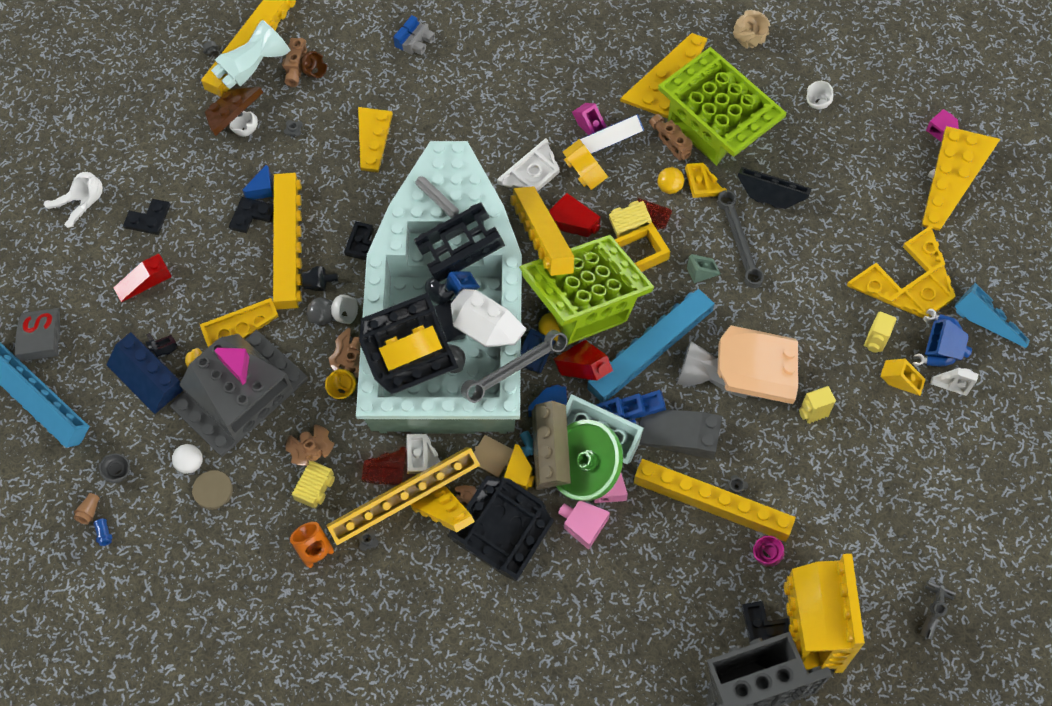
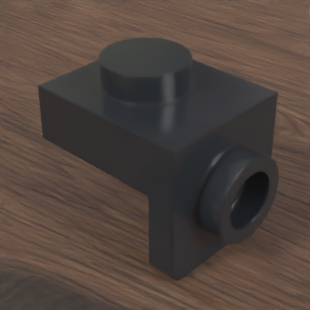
[145,333,178,357]

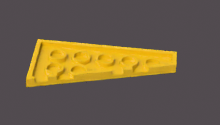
[620,33,708,119]
[922,126,1000,231]

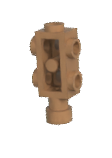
[282,38,307,87]
[649,114,693,161]

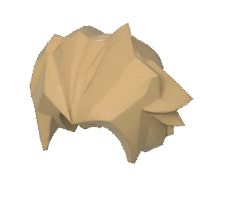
[733,10,770,49]

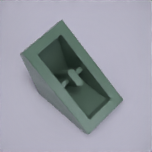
[687,254,721,283]

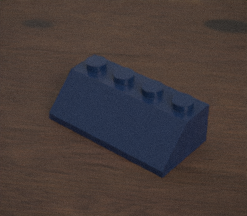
[106,332,183,414]

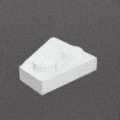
[930,368,979,396]

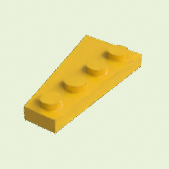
[358,107,393,173]
[410,486,475,532]

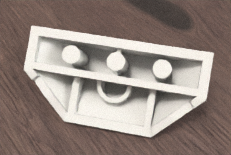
[451,289,526,347]

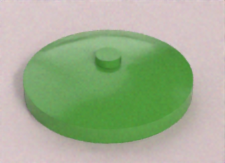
[556,420,623,501]

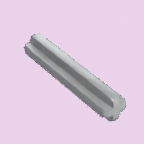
[415,176,459,218]

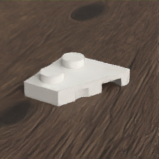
[406,434,441,474]

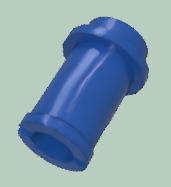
[94,519,113,546]

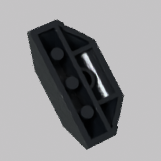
[738,167,812,209]

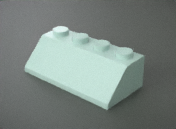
[566,394,644,464]

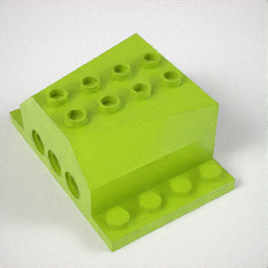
[658,47,787,166]
[519,235,654,345]

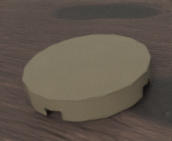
[192,470,233,510]

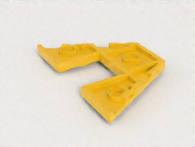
[847,225,956,318]

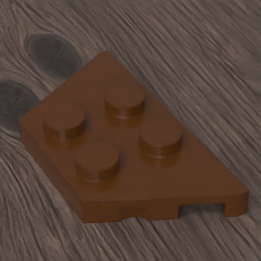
[205,87,264,136]

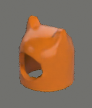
[290,522,334,568]

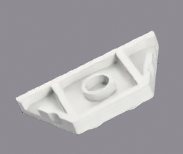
[497,138,559,192]

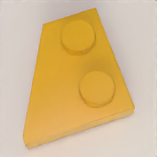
[685,163,727,198]

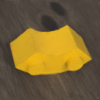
[563,139,608,190]
[379,325,442,371]

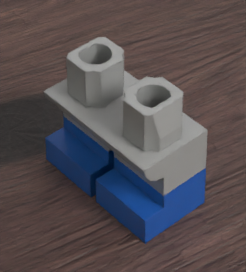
[393,15,435,55]

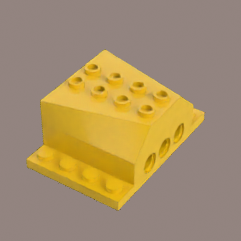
[784,554,865,673]

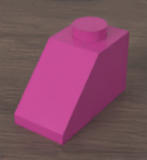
[572,103,607,135]
[926,109,959,142]

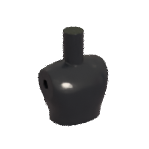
[302,266,338,291]

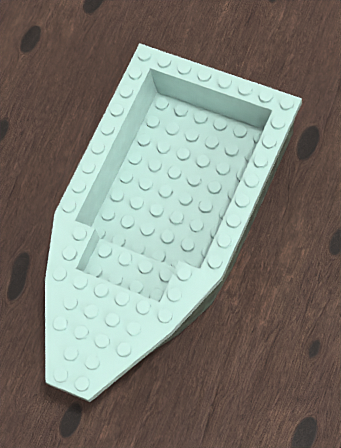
[356,141,522,434]

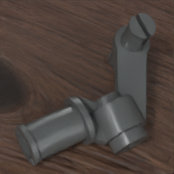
[919,580,956,640]

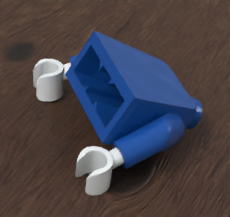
[912,309,972,367]

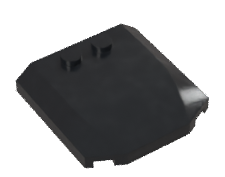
[359,293,459,395]
[447,476,554,581]

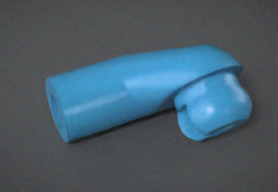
[520,431,534,457]

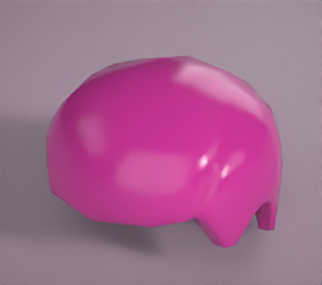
[753,536,785,567]

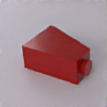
[549,193,601,237]
[554,340,613,381]

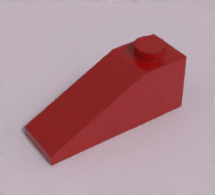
[113,254,172,302]

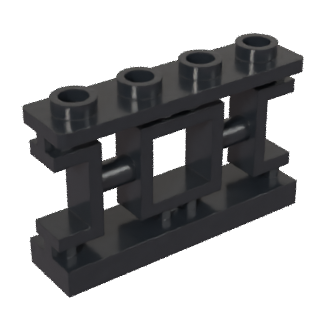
[414,202,505,282]

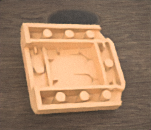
[717,325,798,404]

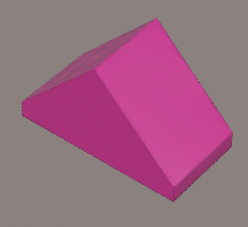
[214,348,249,385]

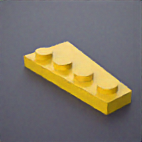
[200,298,279,347]

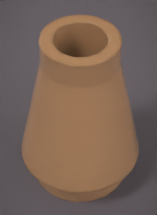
[74,493,100,525]

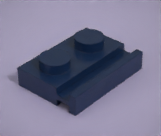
[521,329,555,374]

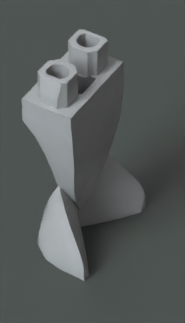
[677,341,758,399]

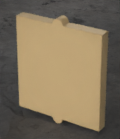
[474,435,513,478]

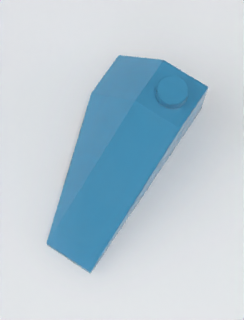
[955,283,1030,348]

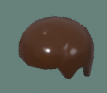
[301,51,327,78]

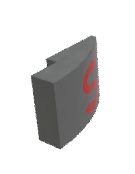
[15,308,60,361]

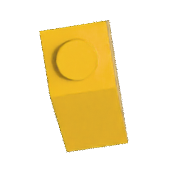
[880,359,926,396]
[504,444,535,490]

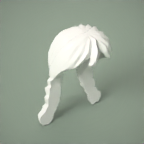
[43,172,103,228]

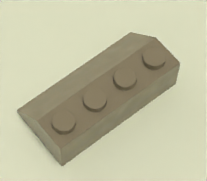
[531,401,571,490]

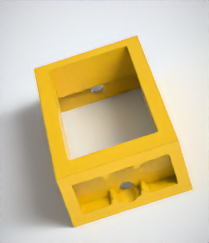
[615,223,670,272]

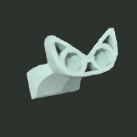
[211,20,291,89]

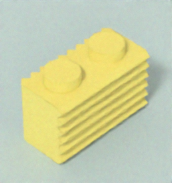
[609,201,652,238]
[864,312,897,353]
[799,386,836,424]
[292,461,335,509]

